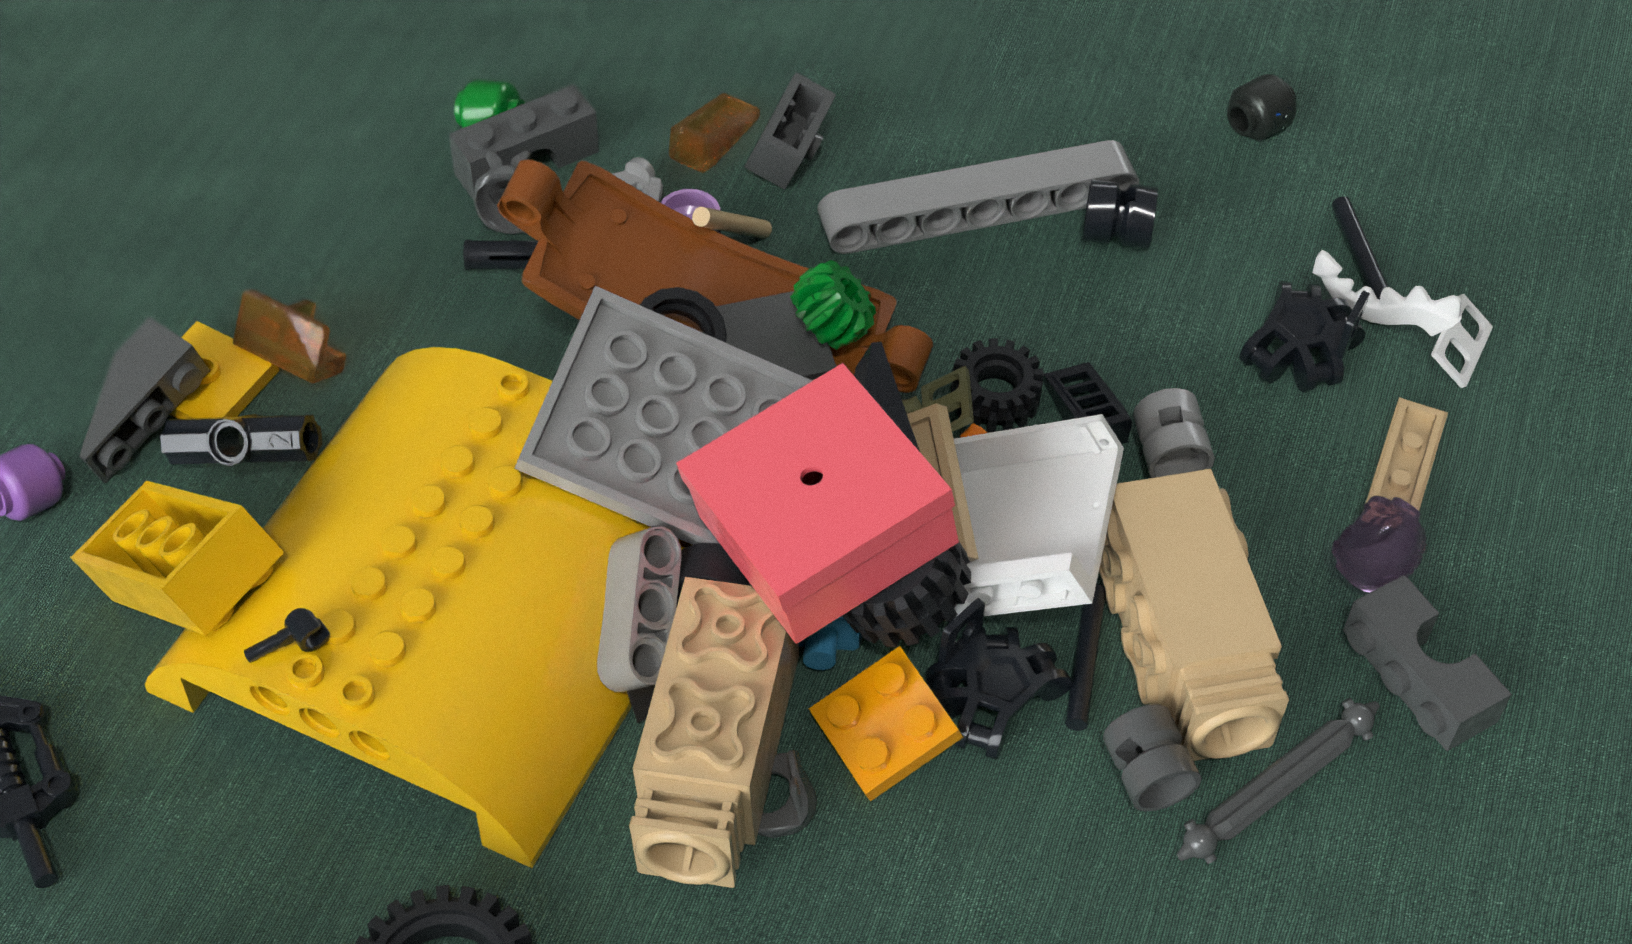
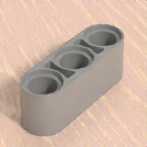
[597,526,682,692]

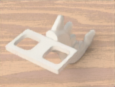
[1312,250,1493,388]

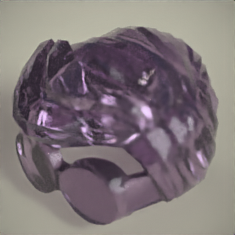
[1332,496,1427,593]

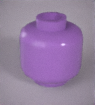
[0,444,65,521]

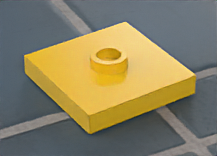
[170,321,279,419]

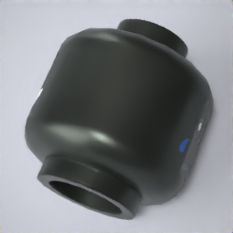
[1227,74,1296,141]

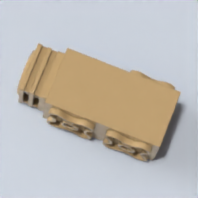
[1099,469,1289,761]
[629,577,799,888]

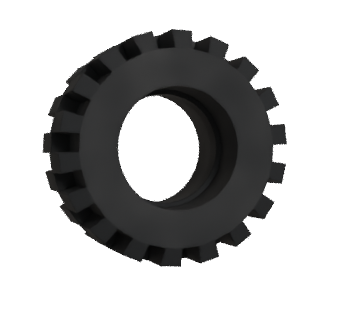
[842,542,971,647]

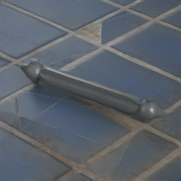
[1177,697,1380,864]

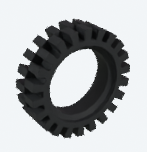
[355,885,532,944]

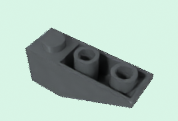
[79,316,210,484]

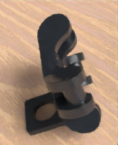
[1239,281,1370,392]
[925,598,1072,759]

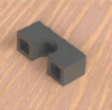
[449,84,599,200]
[1343,574,1512,751]

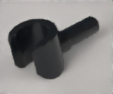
[244,608,330,663]

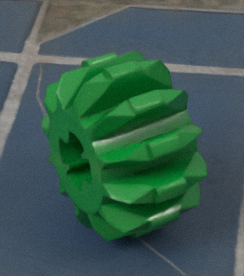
[790,260,877,350]

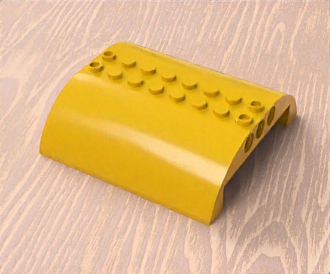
[145,347,692,868]

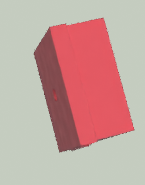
[676,363,959,644]

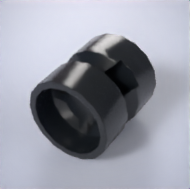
[1083,179,1158,249]

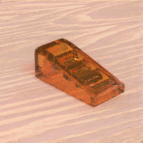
[669,93,760,173]

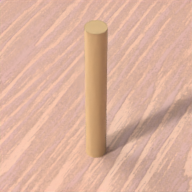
[692,207,772,239]

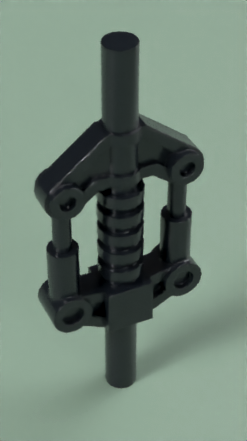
[0,695,78,888]

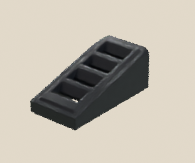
[1043,362,1132,444]

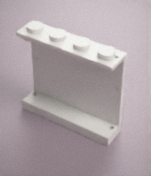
[944,414,1124,621]

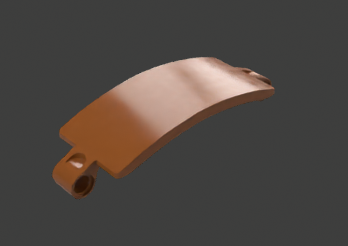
[497,159,933,393]

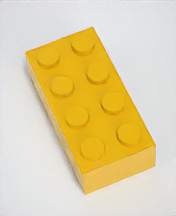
[70,481,284,636]

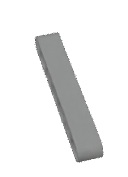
[817,140,1139,254]

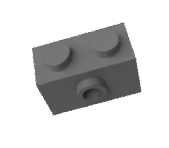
[744,72,836,190]

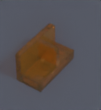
[232,289,347,384]

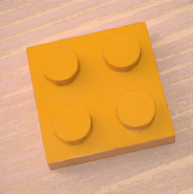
[809,646,963,801]

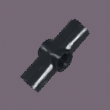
[160,414,322,466]

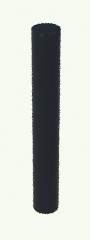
[1332,196,1389,299]
[1065,584,1106,731]

